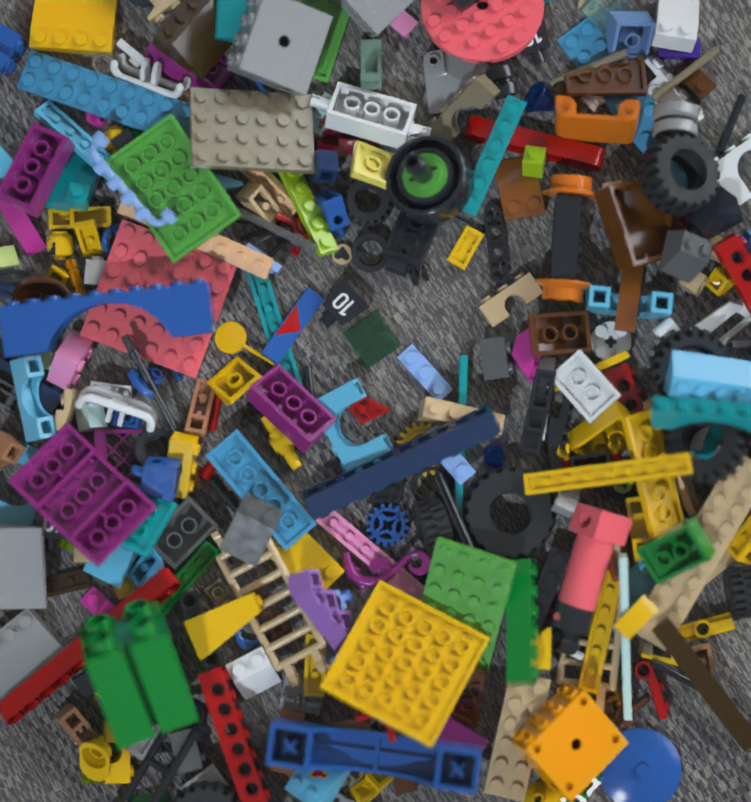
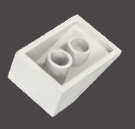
[651,0,699,53]

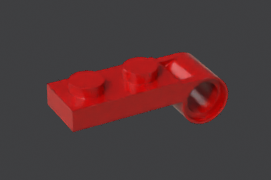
[633,660,670,720]

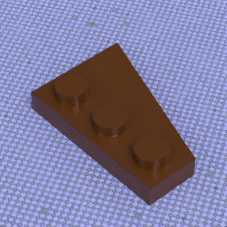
[450,667,486,729]

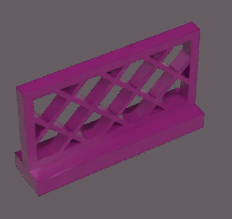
[93,429,143,485]

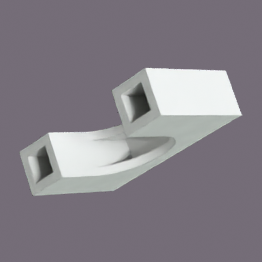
[714,133,751,206]

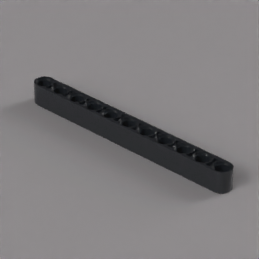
[180,591,273,802]

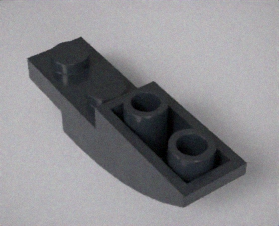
[546,398,573,471]

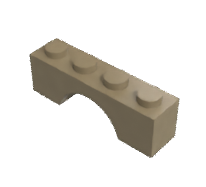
[427,74,501,142]

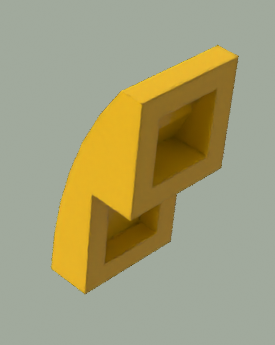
[614,595,659,640]
[349,773,394,802]

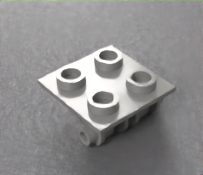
[279,668,327,715]

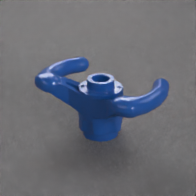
[128,364,183,398]

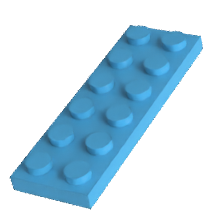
[205,429,317,551]

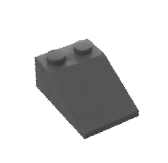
[219,493,284,567]

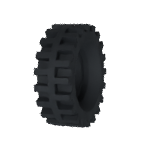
[648,326,731,398]

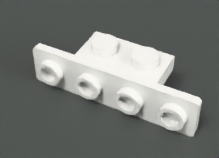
[644,55,704,123]

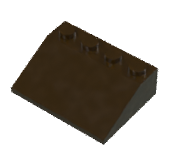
[152,0,233,81]

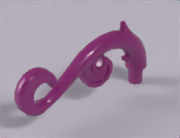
[342,550,431,592]

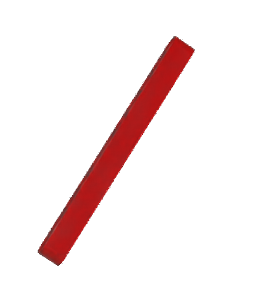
[0,567,181,725]

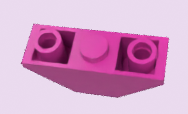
[512,328,544,385]

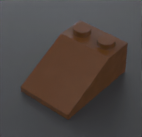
[528,310,592,356]

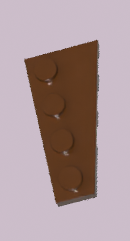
[564,55,648,96]

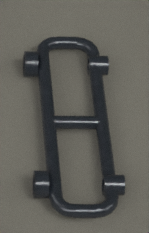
[113,696,212,802]

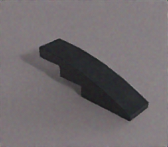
[519,368,556,455]

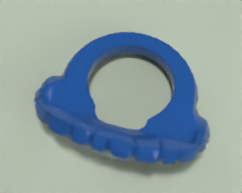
[102,222,120,256]
[234,621,261,651]

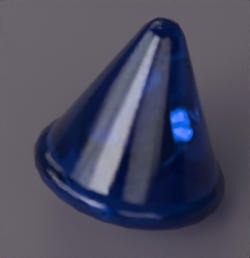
[524,81,556,113]

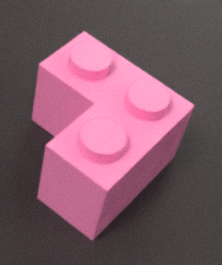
[46,329,94,389]

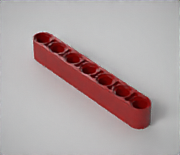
[464,116,605,172]

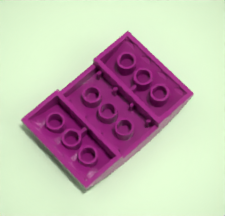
[8,422,157,567]

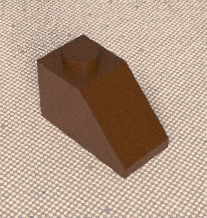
[672,60,717,103]

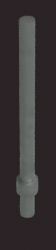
[235,205,318,252]

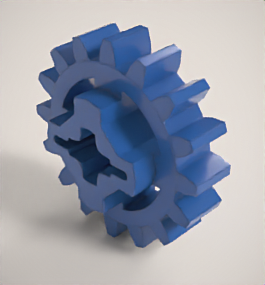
[365,503,410,547]

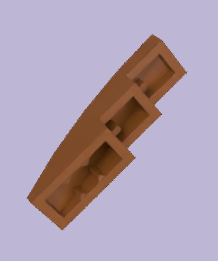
[614,265,644,333]

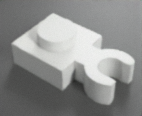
[116,38,145,68]

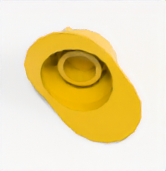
[79,735,112,782]

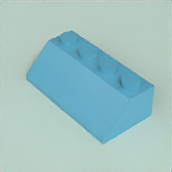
[663,349,751,403]

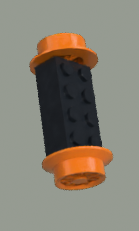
[535,174,595,303]

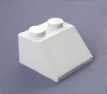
[225,646,282,700]

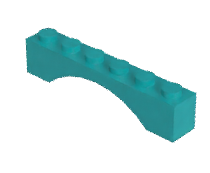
[462,94,527,217]
[651,396,751,432]

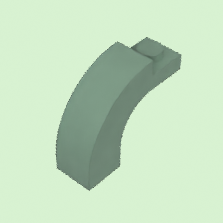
[361,39,382,89]

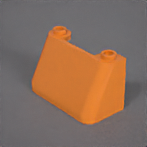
[555,95,640,144]

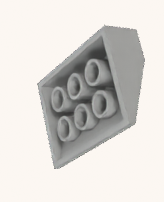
[0,522,47,609]
[0,609,65,701]

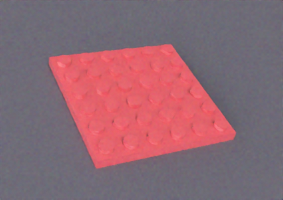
[80,219,237,378]

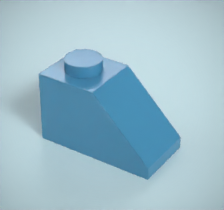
[127,548,165,588]

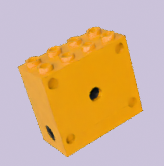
[509,683,629,802]

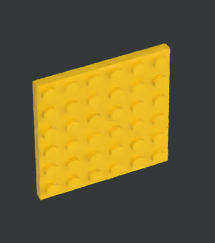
[320,580,490,749]

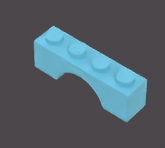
[10,355,57,442]

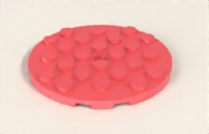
[421,0,544,64]

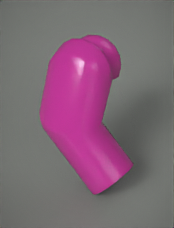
[84,112,107,127]

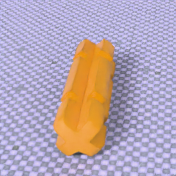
[65,259,87,297]

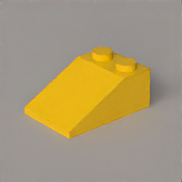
[276,533,345,590]

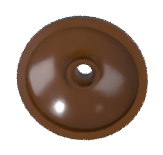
[11,276,71,304]

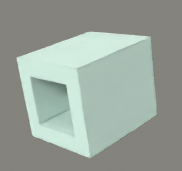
[75,402,107,432]

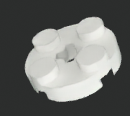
[591,321,631,361]

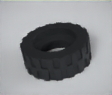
[132,427,172,467]

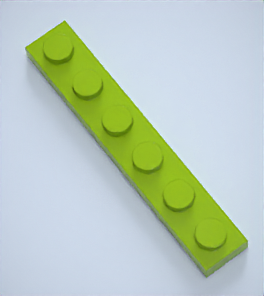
[278,172,339,258]

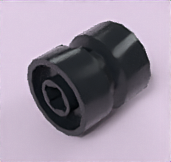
[487,65,519,100]

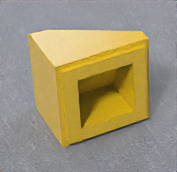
[706,268,733,296]

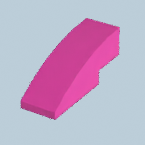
[0,199,46,257]

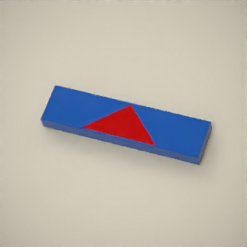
[261,287,324,365]

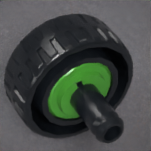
[385,136,474,225]

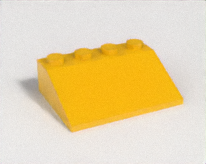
[29,0,118,56]

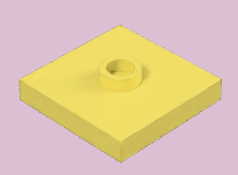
[350,140,394,189]

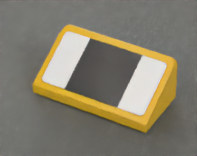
[639,641,678,666]

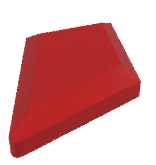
[348,397,390,424]

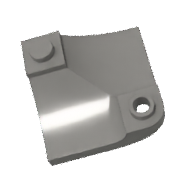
[423,50,491,115]

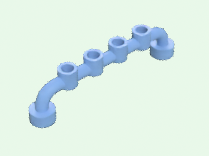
[89,130,178,227]

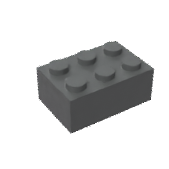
[154,496,220,570]

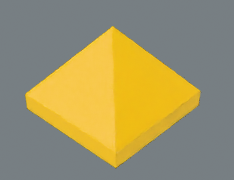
[46,265,69,285]

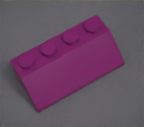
[144,40,235,90]
[0,123,75,218]
[246,364,337,454]

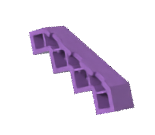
[287,569,354,655]

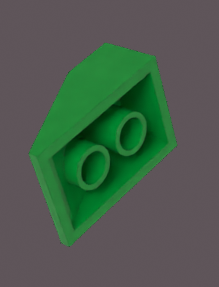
[636,516,716,585]

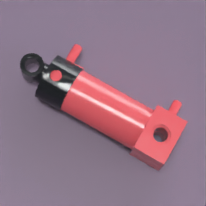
[547,502,633,655]

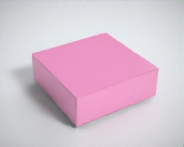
[390,10,418,38]

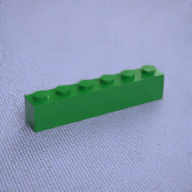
[506,558,539,687]

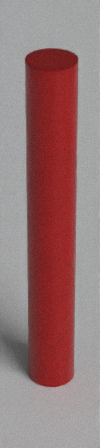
[208,369,222,431]

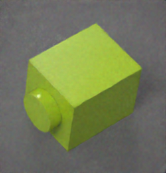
[522,145,546,179]

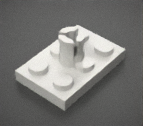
[554,349,622,423]

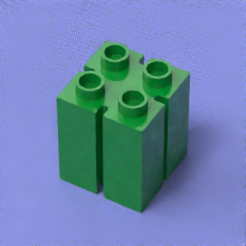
[79,599,199,750]

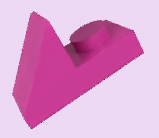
[79,586,116,616]

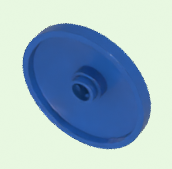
[599,727,682,802]

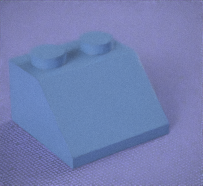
[605,11,656,60]

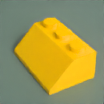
[567,400,631,455]

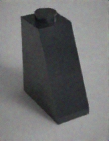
[687,187,743,240]

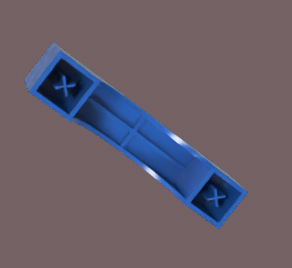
[0,279,217,357]
[266,717,483,794]

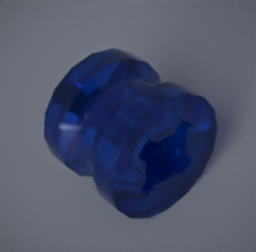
[483,443,506,469]

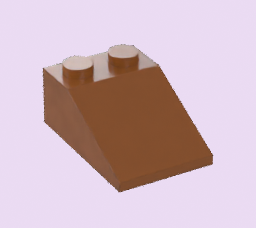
[495,157,546,223]

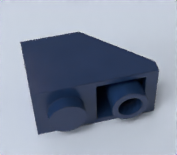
[308,149,339,183]

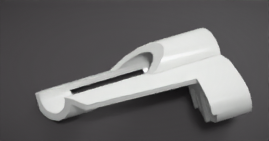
[652,299,751,354]

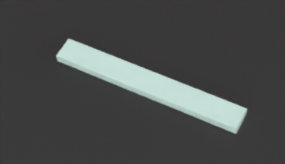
[618,553,632,720]

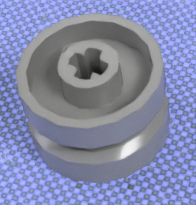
[652,101,698,142]

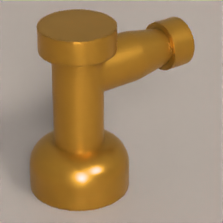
[603,674,623,706]

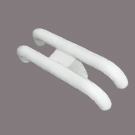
[110,53,192,99]
[75,386,158,433]

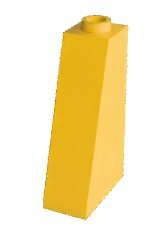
[184,591,264,660]

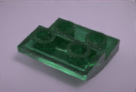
[343,309,402,368]

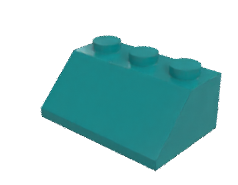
[215,0,248,43]

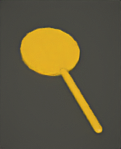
[215,322,276,366]

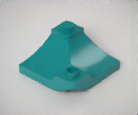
[44,153,100,212]

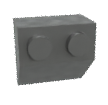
[659,230,713,283]

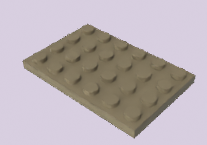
[189,87,315,174]

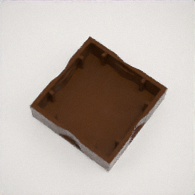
[594,181,688,272]

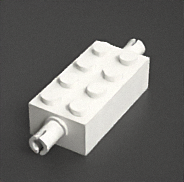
[309,81,431,149]

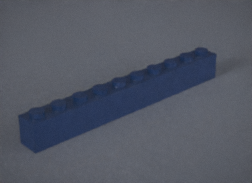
[303,404,501,520]

